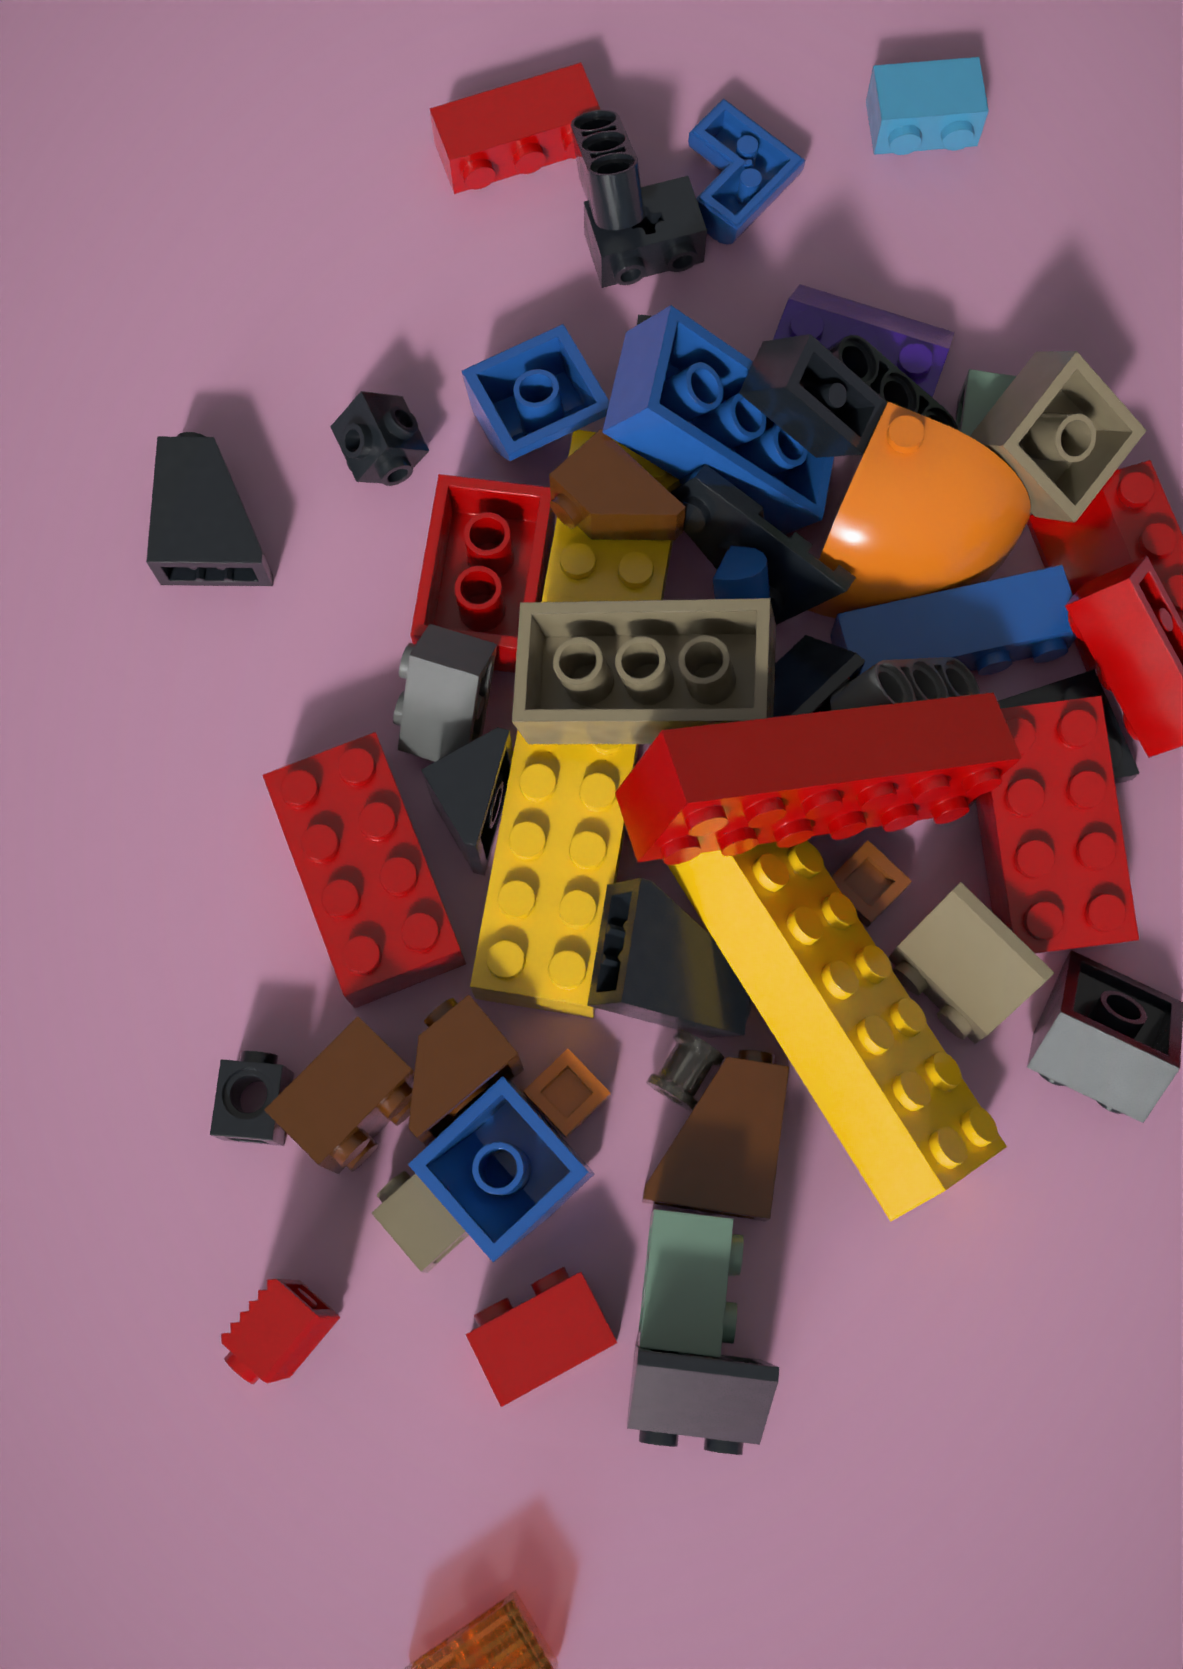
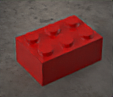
[410,474,555,673]

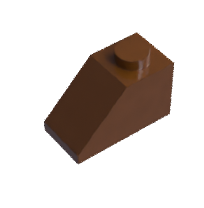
[549,429,686,541]

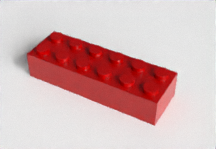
[615,692,1021,865]

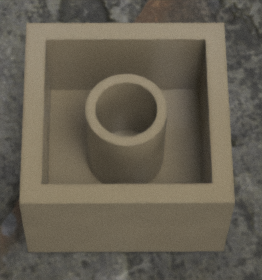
[970,351,1147,523]

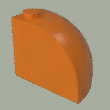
[808,402,1031,618]

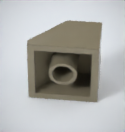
[888,882,1054,1044]

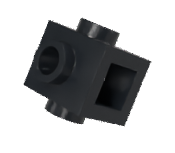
[330,391,429,486]

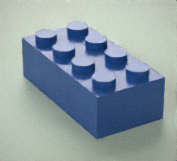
[602,305,834,535]

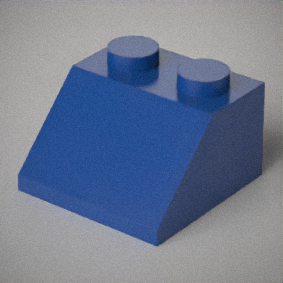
[462,324,609,461]
[408,1076,595,1262]

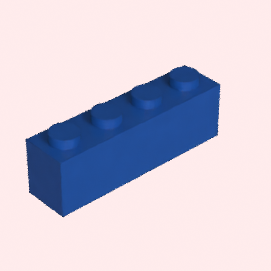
[830,565,1077,675]

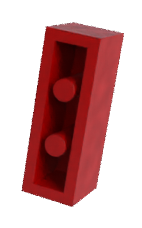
[429,62,601,194]
[1065,556,1183,758]

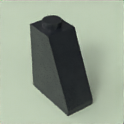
[146,432,273,586]
[587,878,751,1038]

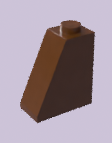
[642,1050,789,1222]

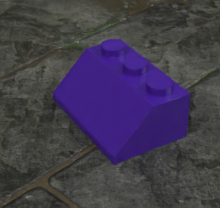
[773,284,955,398]

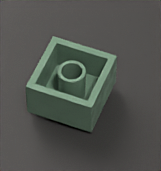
[637,1209,744,1357]

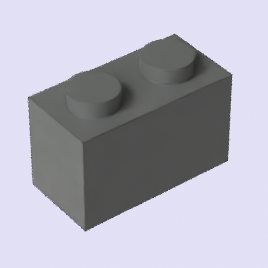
[393,624,498,762]

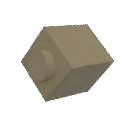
[371,1171,469,1273]

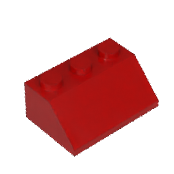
[1027,460,1183,671]

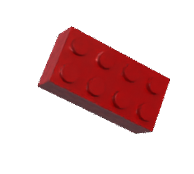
[975,696,1139,954]
[262,732,466,1009]

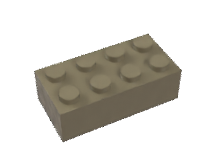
[512,598,776,744]

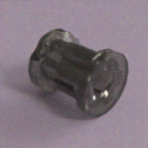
[646,1029,724,1111]

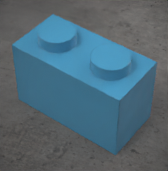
[866,57,989,155]

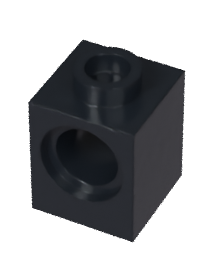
[210,1051,294,1146]

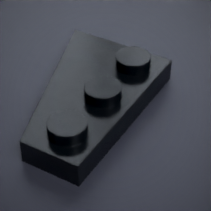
[667,464,856,625]

